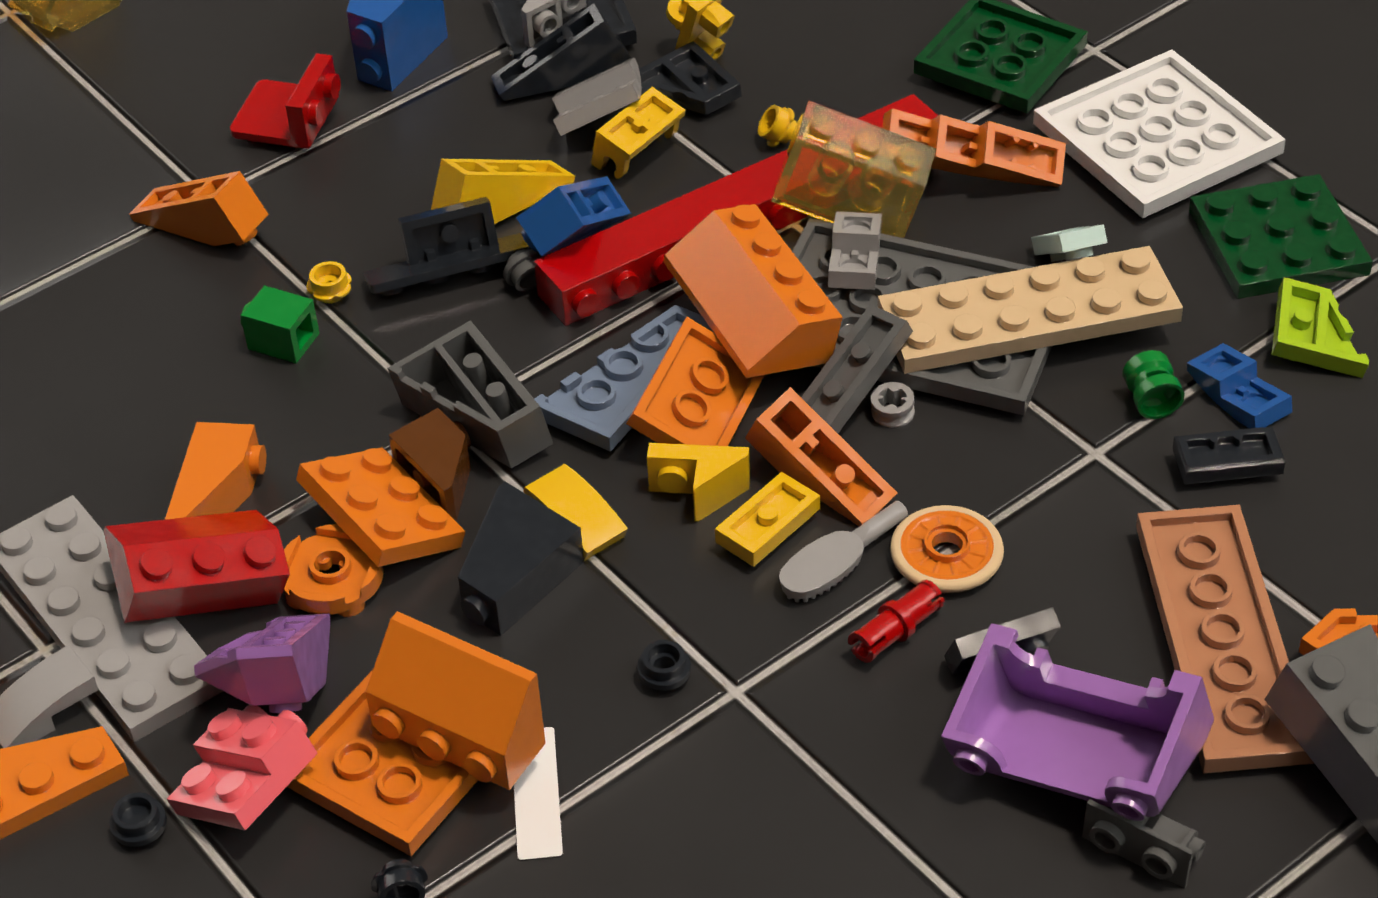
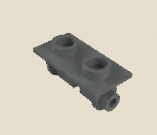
[1082,799,1206,889]

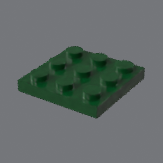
[913,0,1088,113]
[1189,174,1373,299]

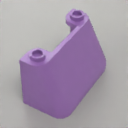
[941,623,1214,821]

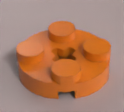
[284,524,384,617]

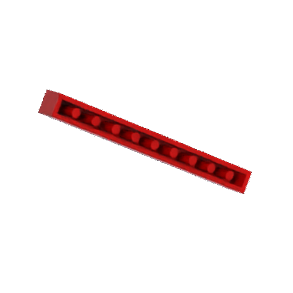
[534,94,938,326]

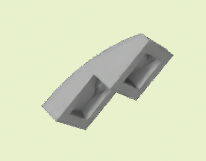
[828,212,882,290]
[0,645,99,749]

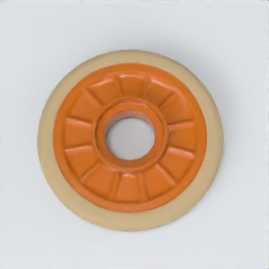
[890,505,1004,593]

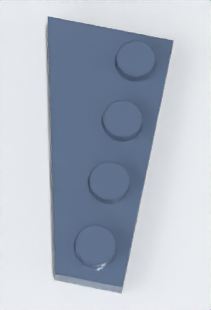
[534,305,713,452]

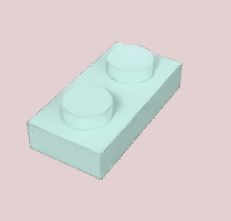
[1031,224,1107,262]

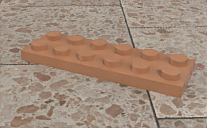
[1136,505,1314,773]

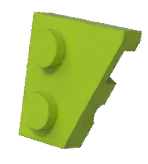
[1272,277,1369,378]

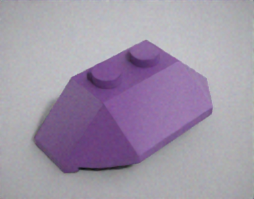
[194,613,330,713]

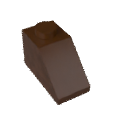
[389,408,471,521]

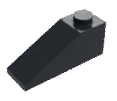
[491,3,631,101]

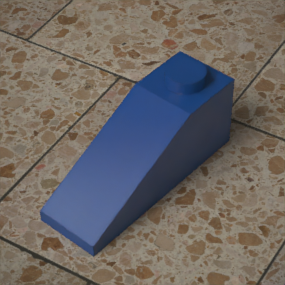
[516,176,632,257]

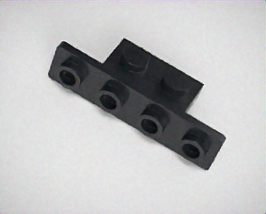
[363,197,531,296]

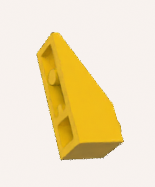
[431,159,575,224]

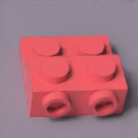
[167,704,318,830]

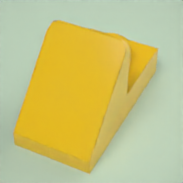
[647,443,750,522]

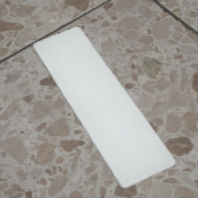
[514,727,563,860]

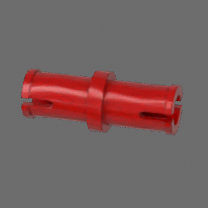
[848,580,945,663]

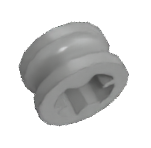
[871,382,915,428]

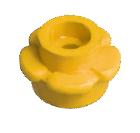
[758,105,797,147]
[306,261,352,303]

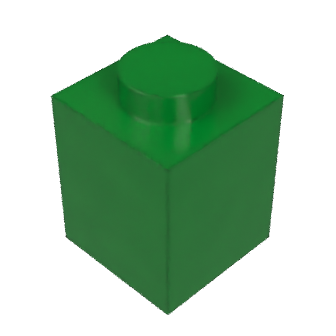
[240,285,320,364]

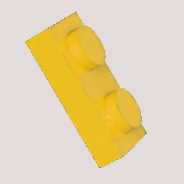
[715,472,820,567]

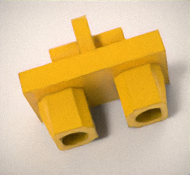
[666,0,735,60]

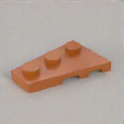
[0,726,129,840]

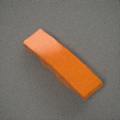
[879,108,1066,187]

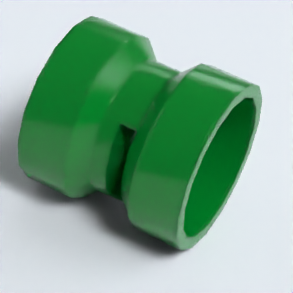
[1122,350,1185,419]

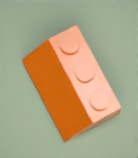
[365,611,546,790]

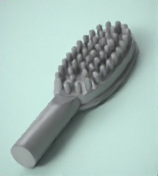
[779,501,908,602]

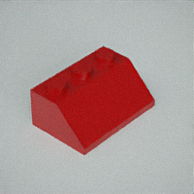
[103,510,290,623]

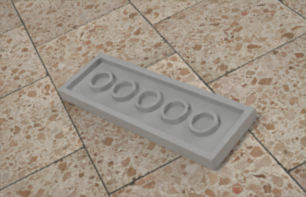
[0,495,223,742]

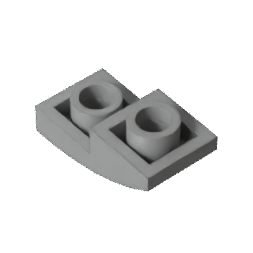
[521,0,587,48]

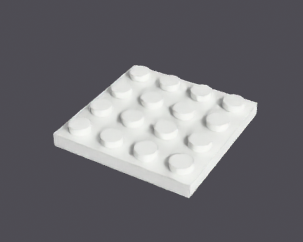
[1033,50,1286,218]

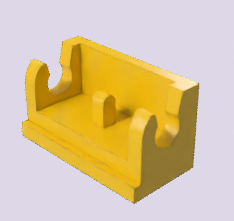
[591,87,686,179]

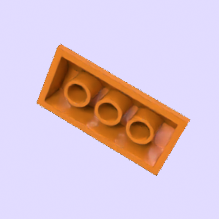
[663,204,843,378]

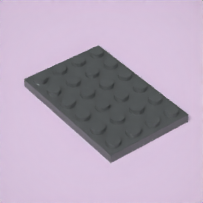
[792,218,1052,415]

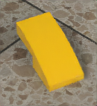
[523,464,628,561]

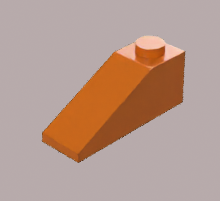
[129,171,269,246]
[745,387,898,526]
[165,422,267,520]

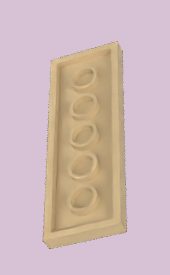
[878,246,1183,374]

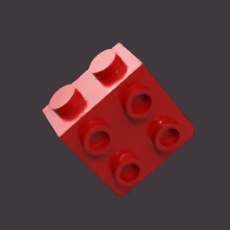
[230,53,341,149]

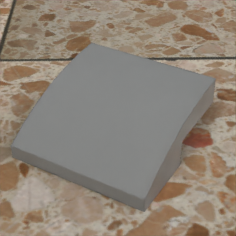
[552,58,642,136]

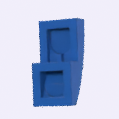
[1187,343,1292,429]

